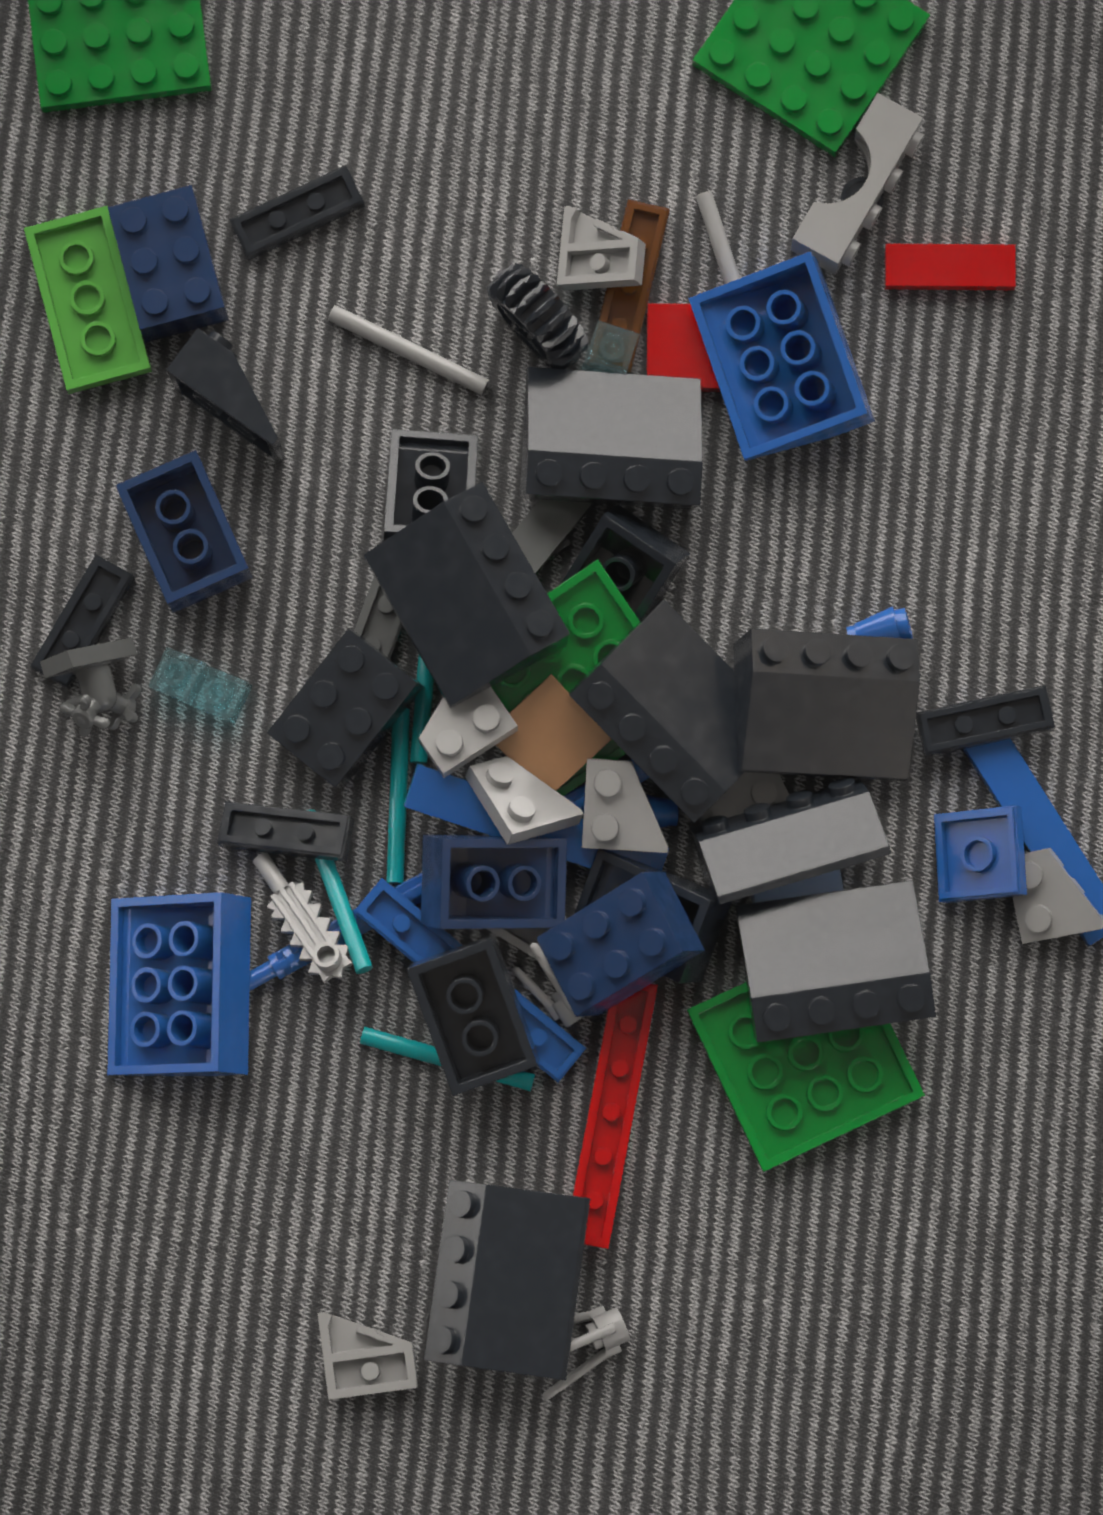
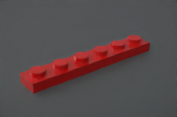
[573,984,658,1249]

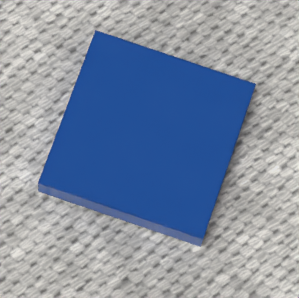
[934,805,1027,903]

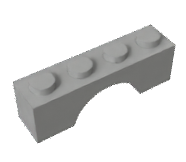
[791,93,925,275]

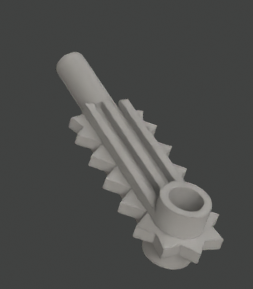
[253,853,353,984]

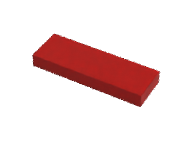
[885,243,1016,290]

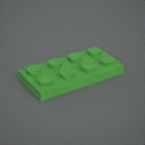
[24,206,152,394]

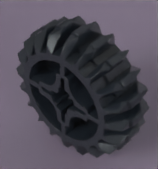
[487,263,589,369]

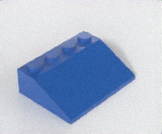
[688,251,875,461]
[107,892,251,1076]

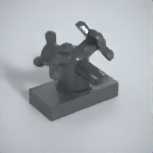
[40,638,142,737]

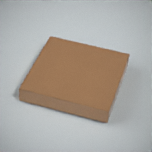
[496,674,612,791]

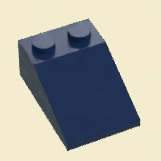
[421,835,567,929]

